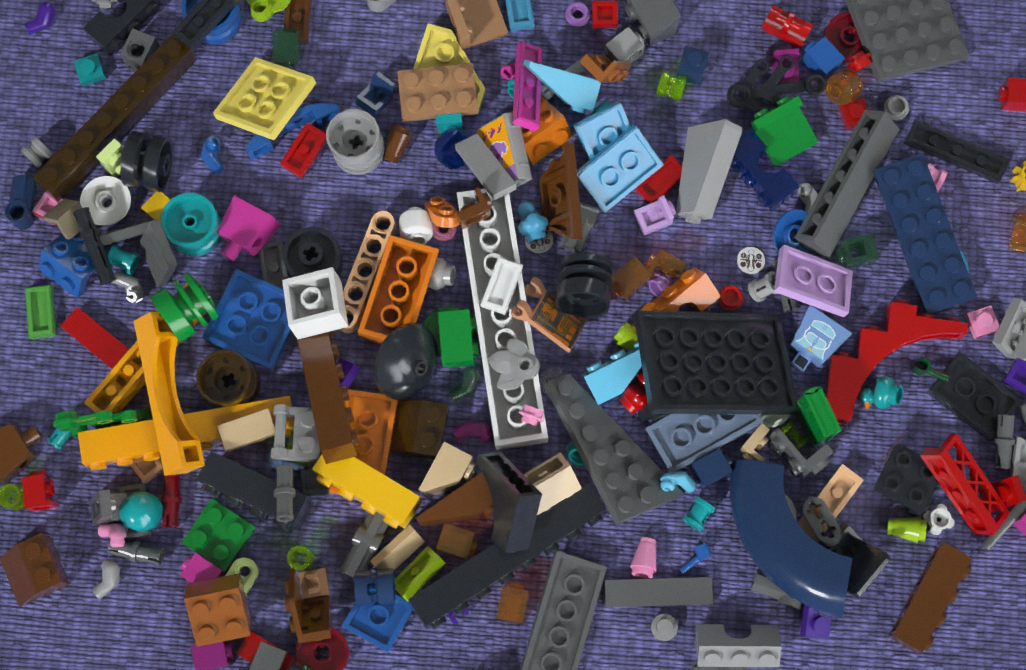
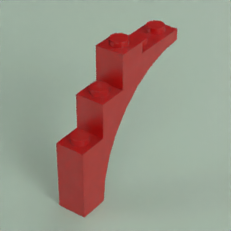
[824,300,968,424]

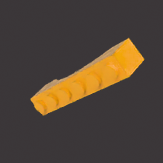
[133,311,205,476]

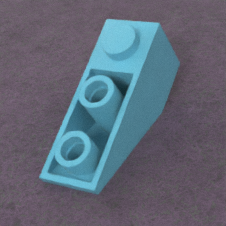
[584,342,642,405]

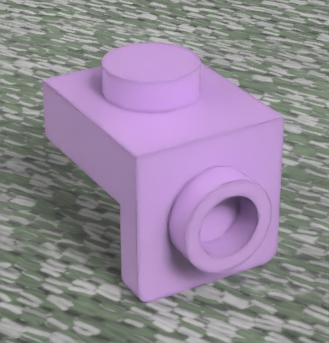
[634,195,676,236]

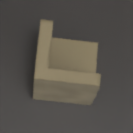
[43,199,82,239]

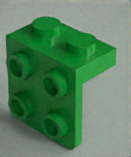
[749,95,817,166]

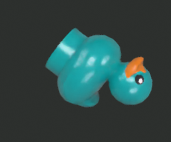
[858,376,904,409]

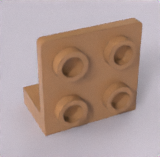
[445,0,508,50]

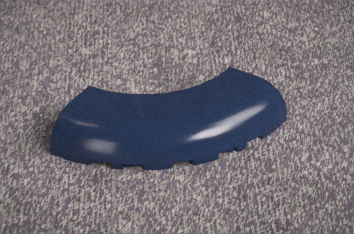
[730,459,852,619]

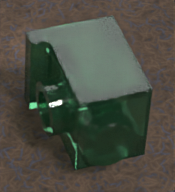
[836,234,879,269]

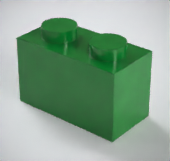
[438,309,479,368]

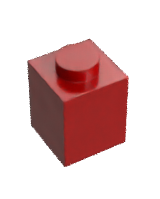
[998,78,1026,112]

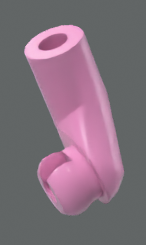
[98,524,126,547]

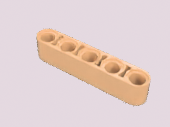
[340,211,396,334]

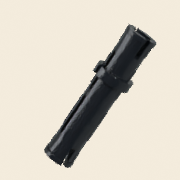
[73,207,117,285]

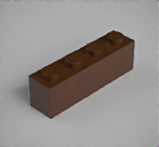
[888,542,972,653]

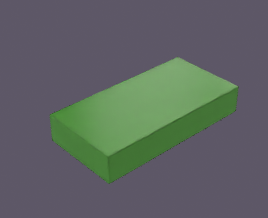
[25,284,57,339]

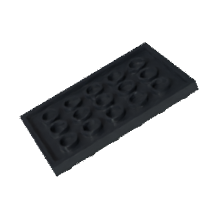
[634,310,799,415]

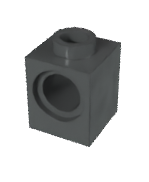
[120,28,160,72]

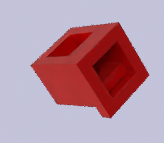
[22,470,58,512]

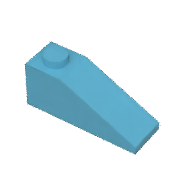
[523,59,601,113]

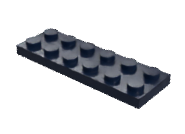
[872,153,977,314]

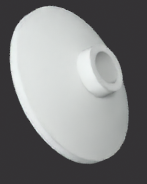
[80,176,131,226]

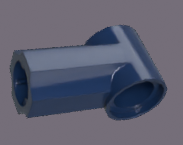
[4,175,37,230]

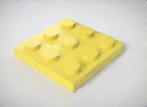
[213,57,316,140]

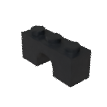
[83,0,162,56]

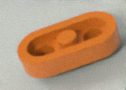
[425,197,459,228]

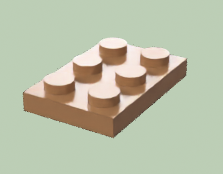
[397,63,478,122]

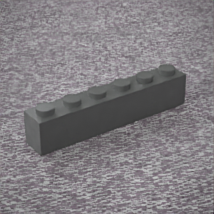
[795,110,899,257]

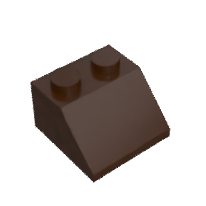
[0,533,70,607]

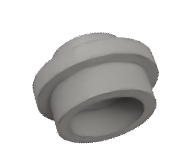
[883,95,909,120]
[651,614,678,641]

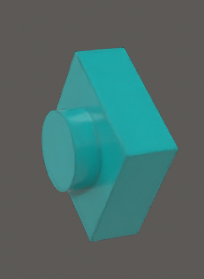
[74,53,106,87]
[436,113,463,135]

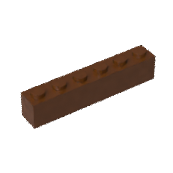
[297,330,360,464]

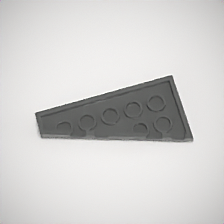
[544,373,684,525]

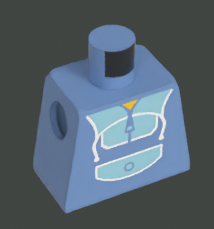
[789,305,852,372]

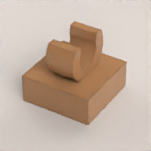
[299,568,330,599]

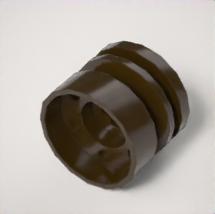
[196,350,261,408]

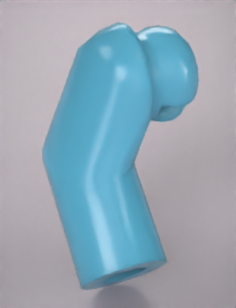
[660,471,697,493]

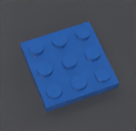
[202,269,292,371]

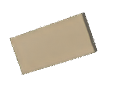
[217,408,275,452]
[370,525,425,570]

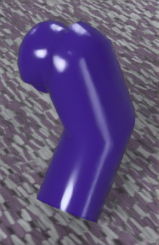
[24,1,55,35]

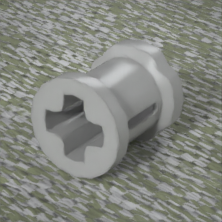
[748,271,778,302]

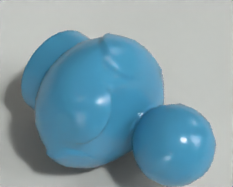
[518,201,548,243]

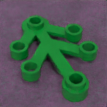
[53,409,150,437]

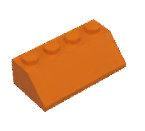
[358,235,439,345]

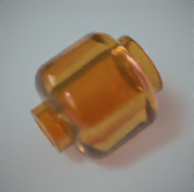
[825,69,863,105]

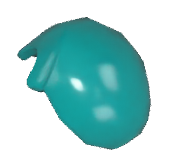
[119,491,163,532]

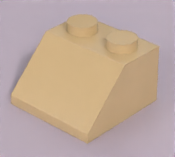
[419,442,476,498]

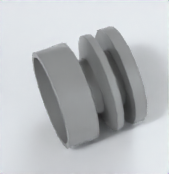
[326,109,385,175]

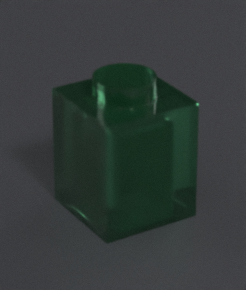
[272,28,301,67]

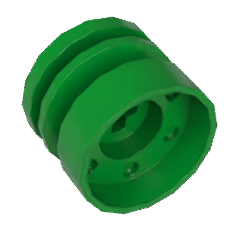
[150,272,219,343]

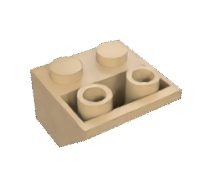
[523,453,582,515]

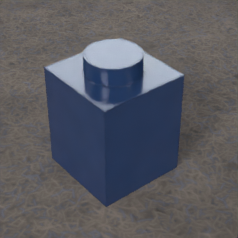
[676,46,710,86]
[690,449,733,490]

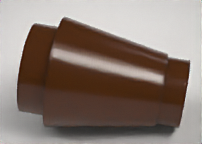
[384,124,412,164]

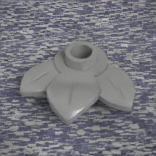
[488,339,540,391]

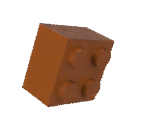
[184,573,252,647]

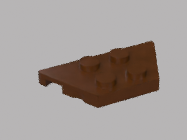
[539,142,583,240]

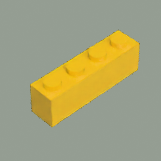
[312,455,422,529]

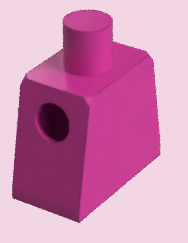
[218,196,281,262]

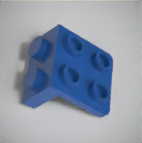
[38,231,111,298]

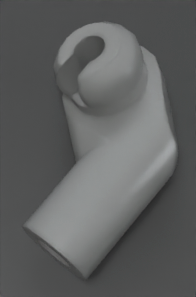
[797,182,818,213]

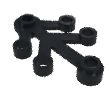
[727,56,826,114]

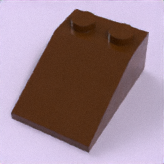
[416,472,494,528]

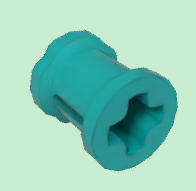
[108,245,140,275]
[682,497,716,532]

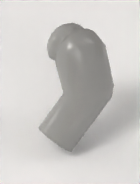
[112,271,144,303]
[91,558,120,599]

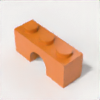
[641,267,721,312]

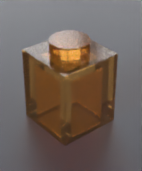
[611,256,652,301]
[436,523,479,560]
[496,582,529,625]

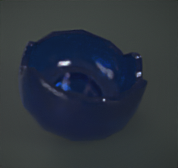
[434,128,468,170]

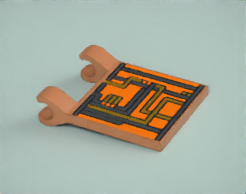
[511,277,587,353]

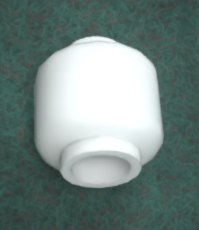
[399,207,433,245]

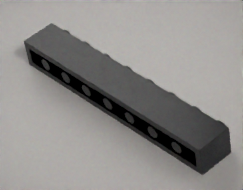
[408,483,606,630]

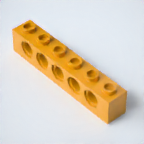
[84,283,207,414]

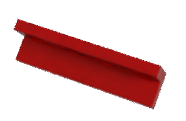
[920,433,1010,535]

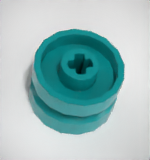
[161,193,222,257]

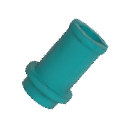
[47,428,72,450]

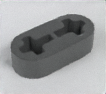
[803,497,841,546]

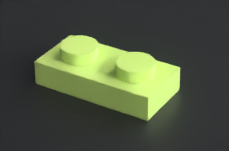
[96,139,124,178]

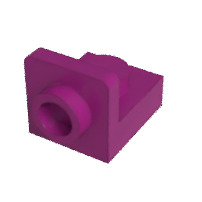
[771,47,800,85]

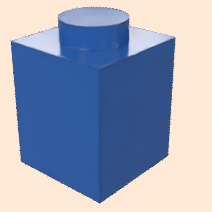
[802,36,845,80]

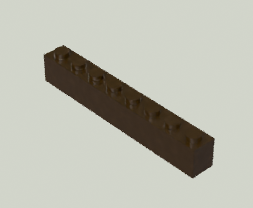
[32,34,197,203]

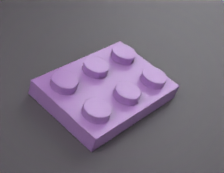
[774,245,853,317]

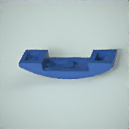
[245,103,341,160]

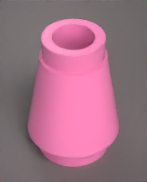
[630,537,656,579]

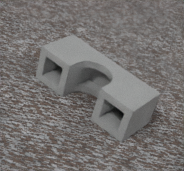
[695,624,782,667]

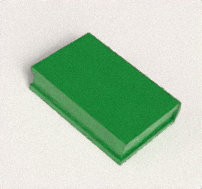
[796,387,841,448]

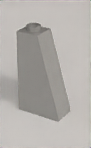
[676,119,742,224]

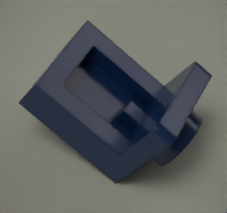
[355,72,396,117]

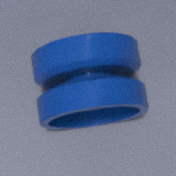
[181,0,242,45]

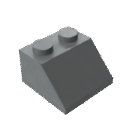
[625,0,680,47]

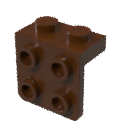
[284,568,331,643]

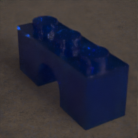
[730,128,800,212]

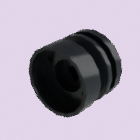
[555,253,613,318]

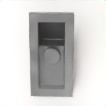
[90,490,127,526]

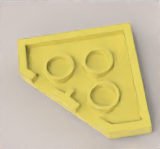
[413,23,486,115]

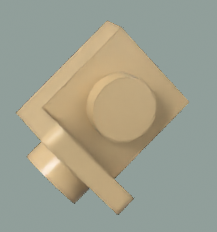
[739,423,770,462]

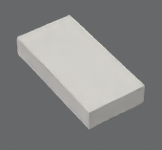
[480,256,523,315]

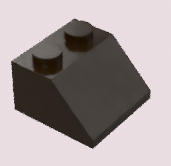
[390,400,449,460]

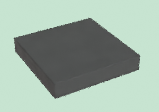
[139,219,178,288]

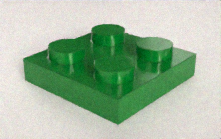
[181,498,256,572]

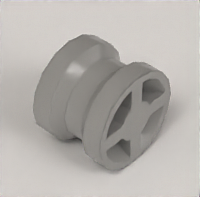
[20,137,53,169]

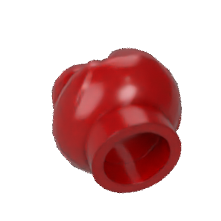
[619,372,648,415]

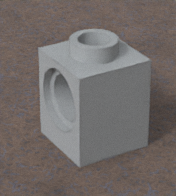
[604,27,645,63]

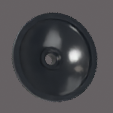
[374,323,438,400]

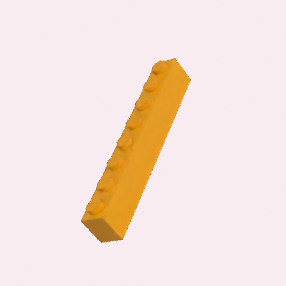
[78,396,294,471]

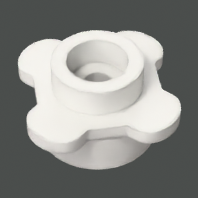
[923,504,955,535]

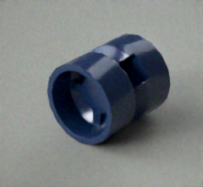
[354,568,396,606]

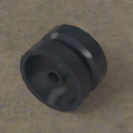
[121,131,173,192]
[283,227,343,277]

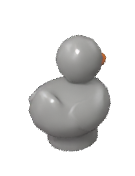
[428,258,456,290]

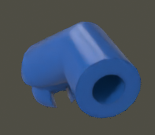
[201,135,224,175]

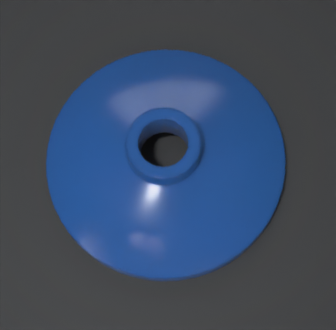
[773,209,810,254]

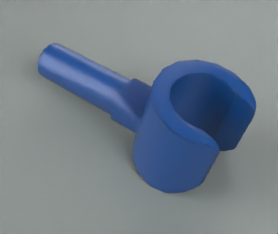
[679,543,711,574]

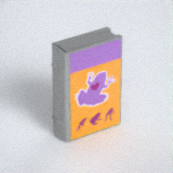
[476,113,532,188]

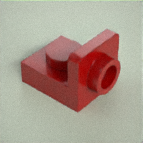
[978,475,1026,512]

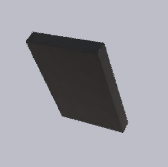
[926,352,1023,442]

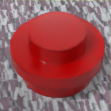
[847,51,872,73]
[717,285,743,311]

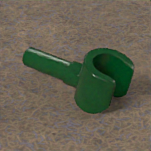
[913,358,950,382]

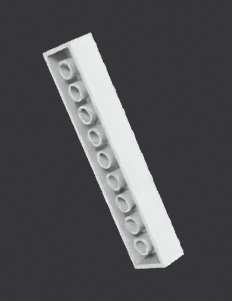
[457,188,548,450]

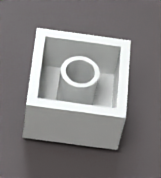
[282,267,348,339]

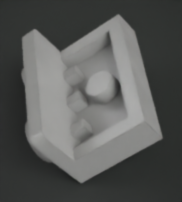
[992,297,1026,361]

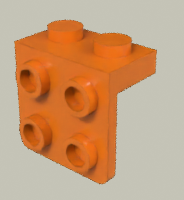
[509,96,573,165]

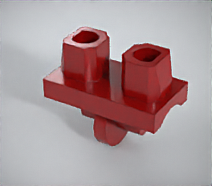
[761,5,813,48]

